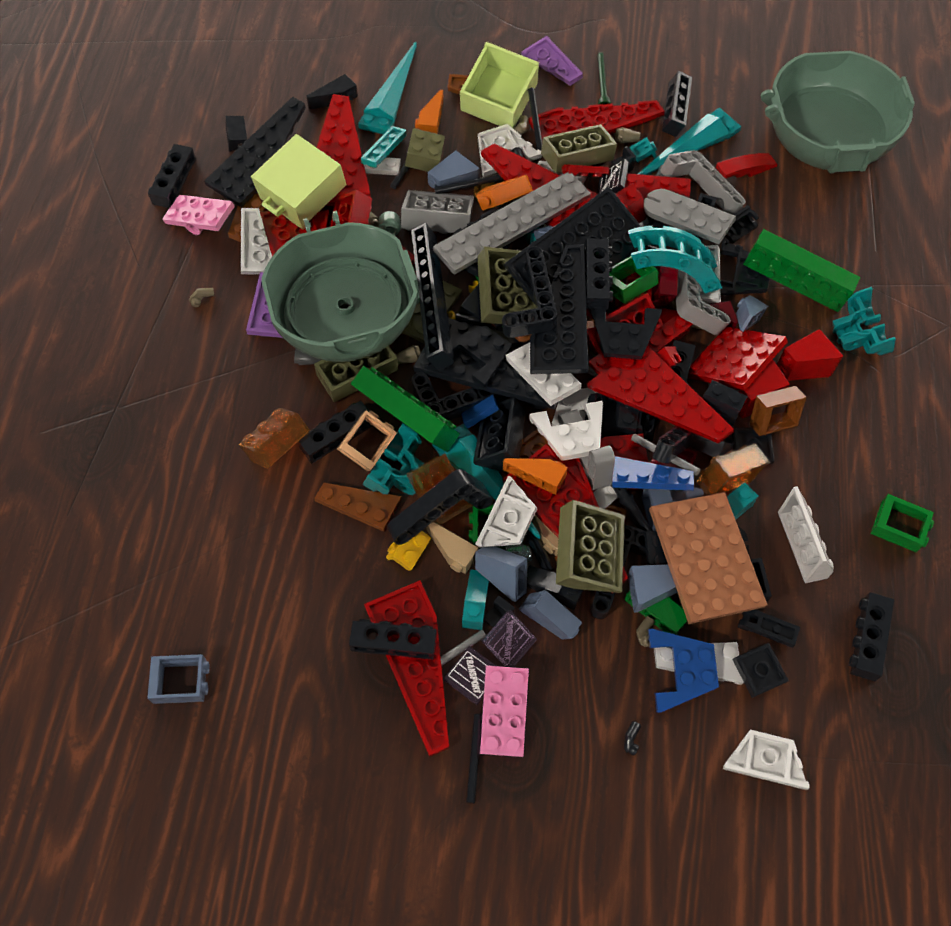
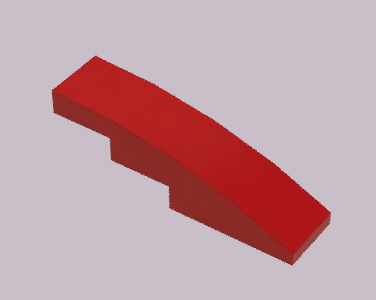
[716,153,778,179]

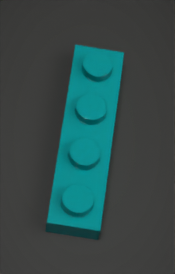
[361,126,407,168]

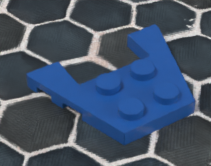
[648,629,719,713]

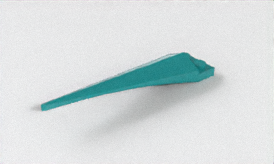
[358,42,417,135]
[638,107,741,175]
[432,424,540,539]

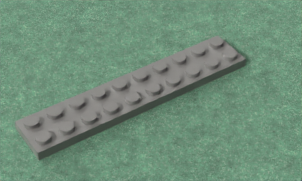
[433,172,591,275]

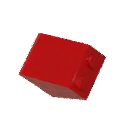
[777,329,843,381]
[738,360,790,419]

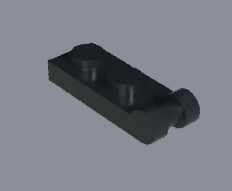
[738,610,800,648]

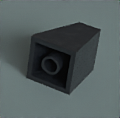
[703,380,748,427]

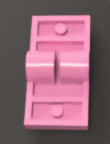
[163,195,235,235]
[480,665,529,757]

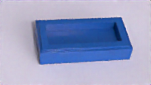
[461,395,499,429]

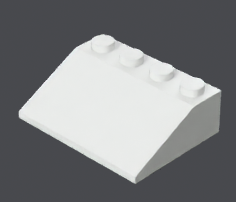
[778,487,834,583]

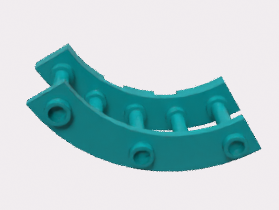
[628,226,722,294]

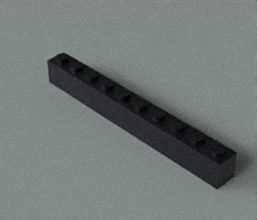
[411,223,454,370]

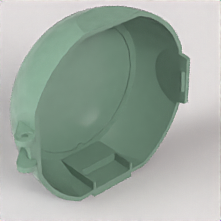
[761,51,915,173]

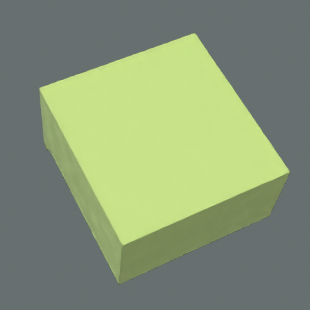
[460,42,539,129]
[251,134,347,229]

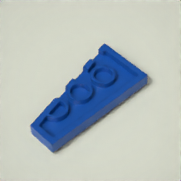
[612,456,694,491]

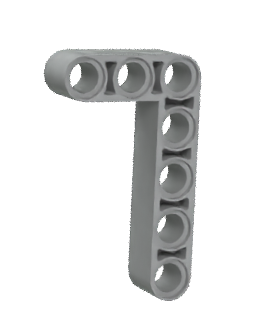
[660,150,746,215]
[676,269,731,335]
[558,409,615,490]

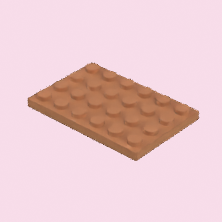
[649,492,767,624]

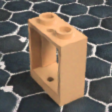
[337,410,397,471]

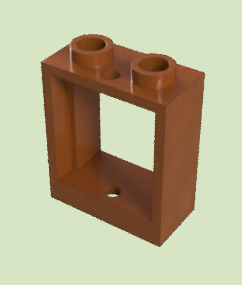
[749,386,806,436]

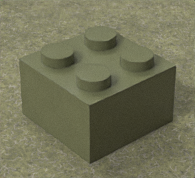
[405,128,445,172]

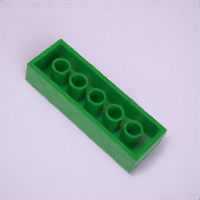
[743,229,860,312]
[351,366,460,452]

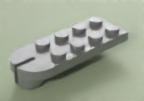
[644,189,736,244]

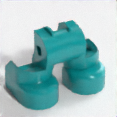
[832,287,896,355]
[362,423,431,495]

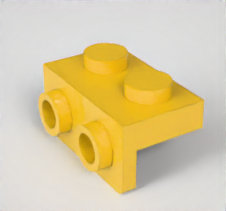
[386,531,431,571]

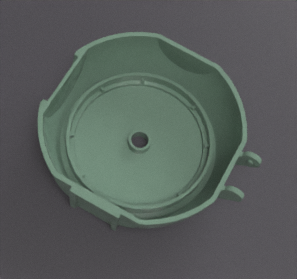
[261,211,420,362]

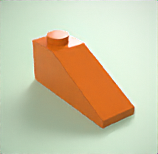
[415,90,443,134]
[476,174,533,211]
[503,458,568,495]

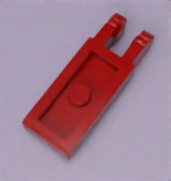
[561,164,610,177]

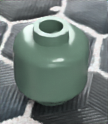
[379,211,401,236]

